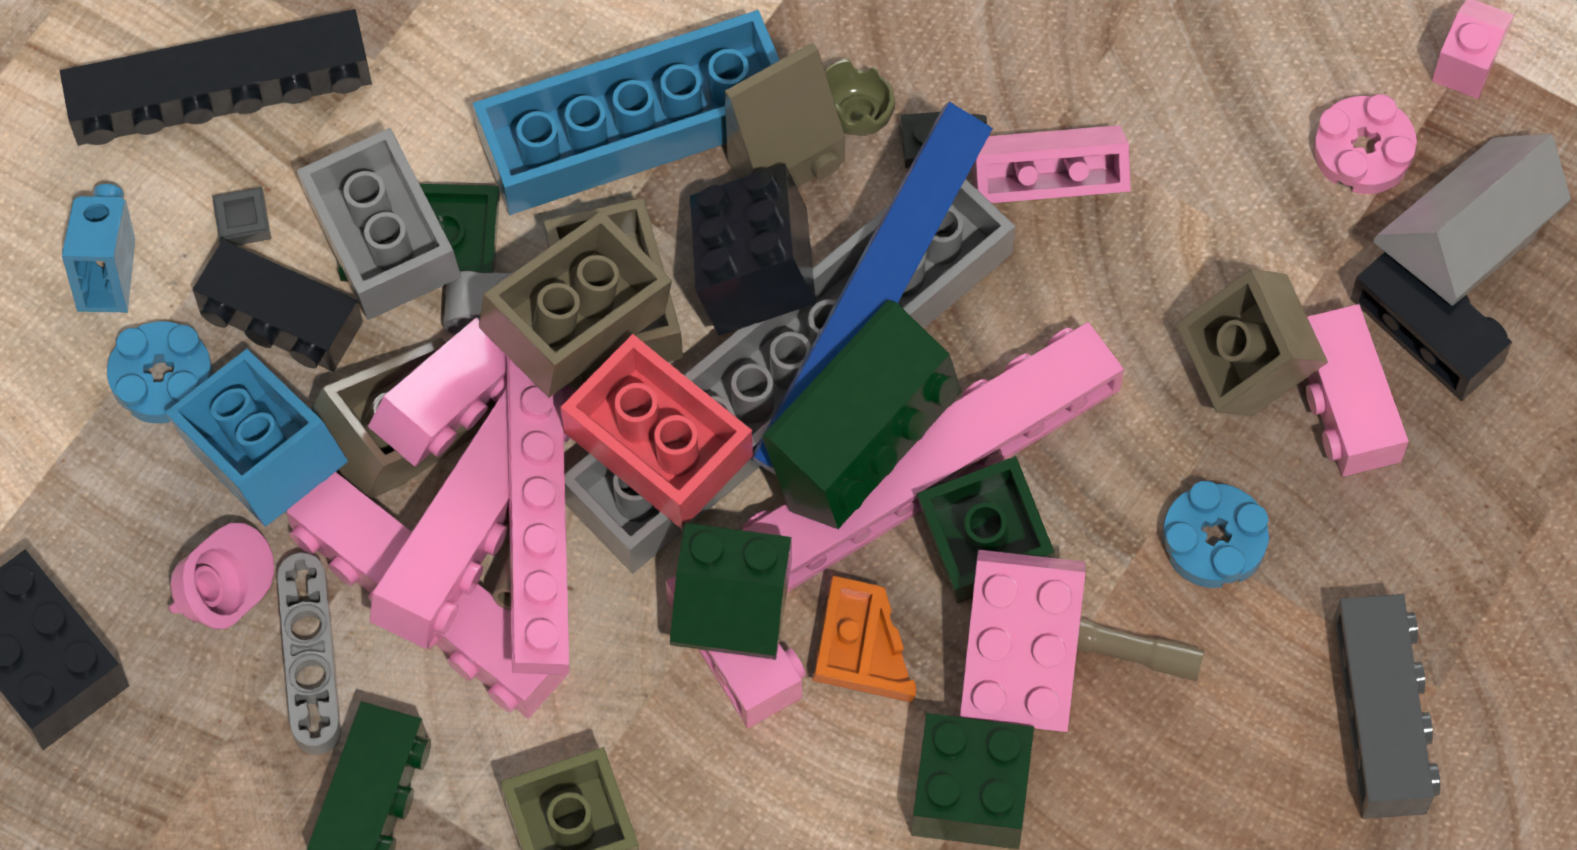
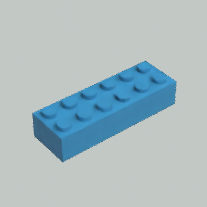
[473,10,780,215]

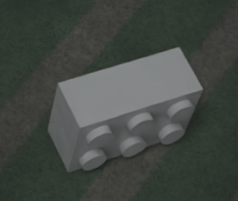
[297,127,461,320]

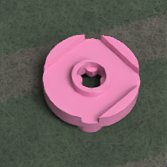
[1313,94,1417,194]

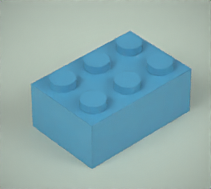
[164,349,348,527]

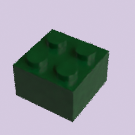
[917,456,1055,604]
[912,713,1034,849]

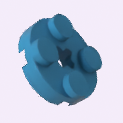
[107,321,213,423]
[1162,481,1269,588]

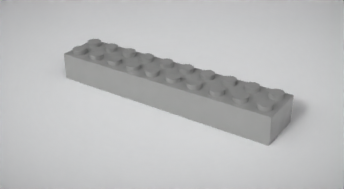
[565,179,1016,574]

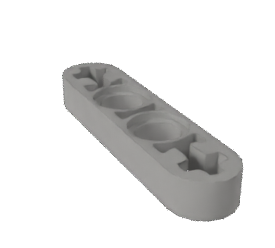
[277,553,341,755]

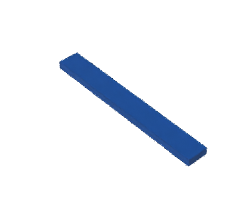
[750,101,993,475]

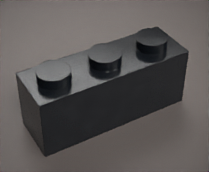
[192,240,363,372]
[1350,252,1512,402]

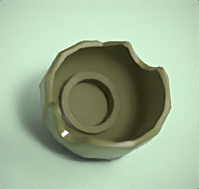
[825,59,895,136]

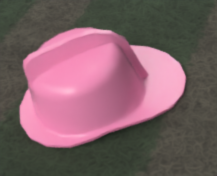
[168,523,275,629]

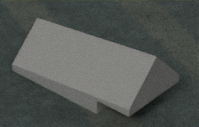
[1373,134,1571,306]

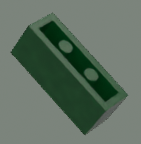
[307,701,431,850]

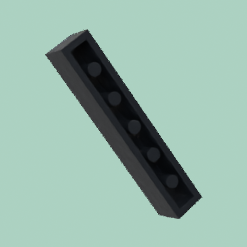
[59,9,372,146]

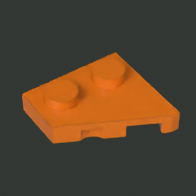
[812,576,917,702]

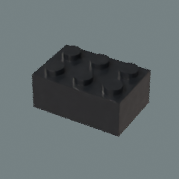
[690,163,816,336]
[0,549,129,750]

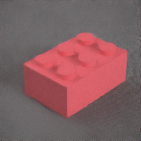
[560,334,753,529]

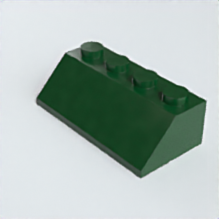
[762,300,962,529]

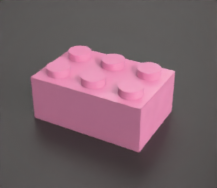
[960,550,1086,732]

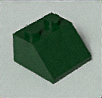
[670,523,792,660]

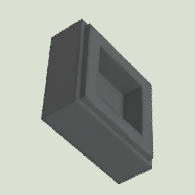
[212,187,272,246]

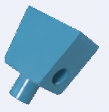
[62,184,135,313]

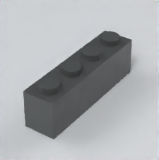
[1334,594,1440,819]

